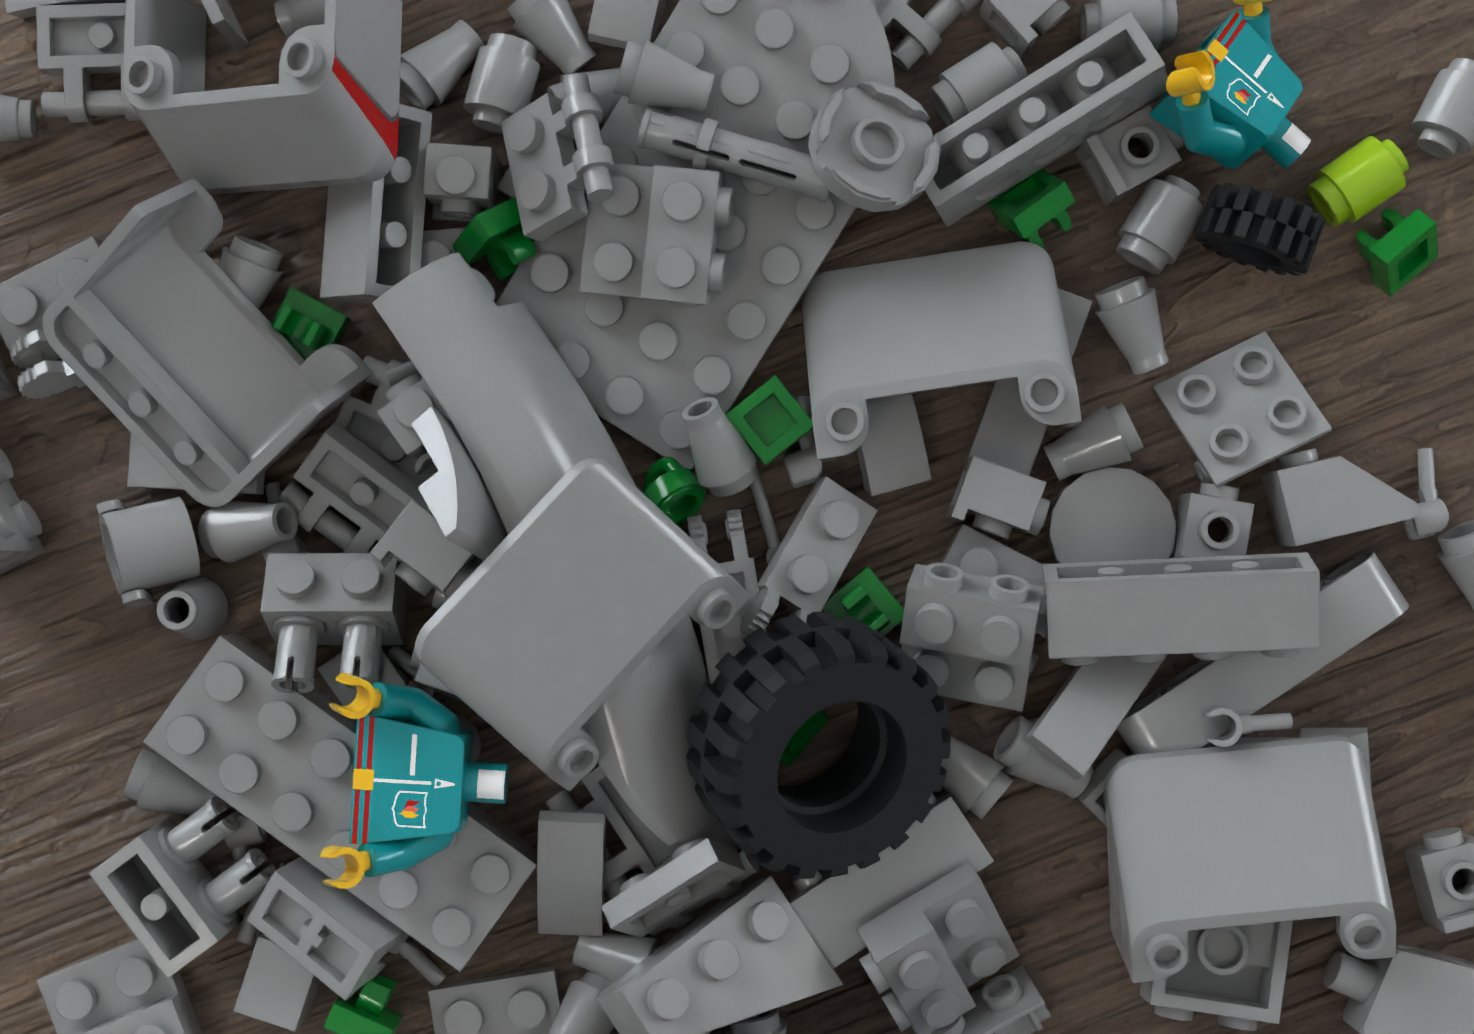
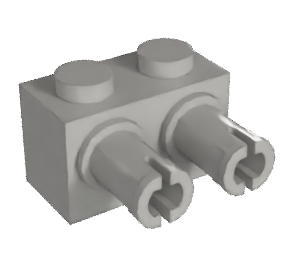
[260,553,409,693]
[89,796,276,979]

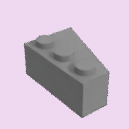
[595,876,843,1034]

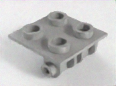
[1153,331,1332,488]

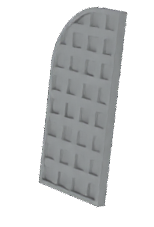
[496,0,895,471]

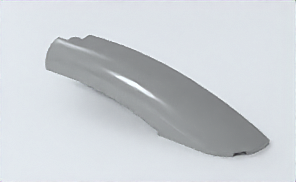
[372,252,741,851]

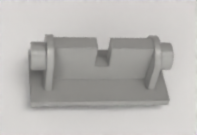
[912,965,1051,1034]

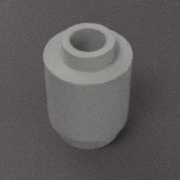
[1079,0,1178,51]
[463,33,540,134]
[928,42,1028,127]
[1410,58,1474,159]
[1116,175,1205,275]

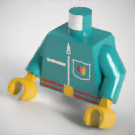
[1149,0,1311,169]
[320,673,509,889]

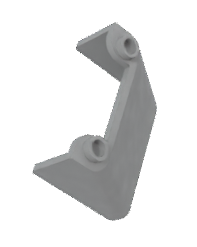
[42,178,373,507]
[801,241,1082,463]
[415,457,752,792]
[1105,735,1396,983]

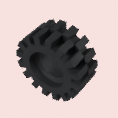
[1195,183,1325,276]

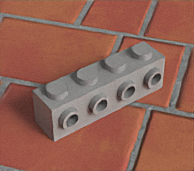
[1042,552,1320,666]

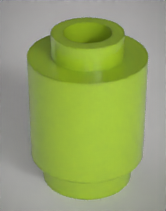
[1307,136,1409,227]

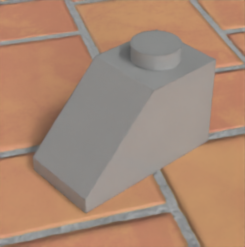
[1261,448,1421,547]

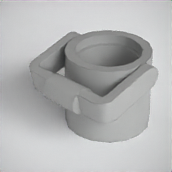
[96,497,200,610]

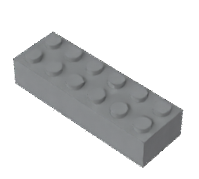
[143,633,538,972]

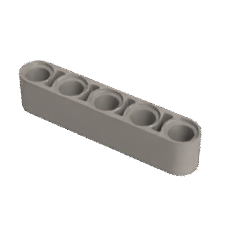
[1117,551,1410,755]

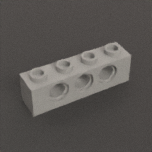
[925,11,1167,227]

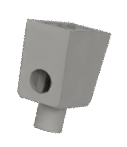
[1323,942,1474,1034]

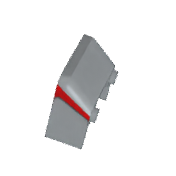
[123,0,402,194]

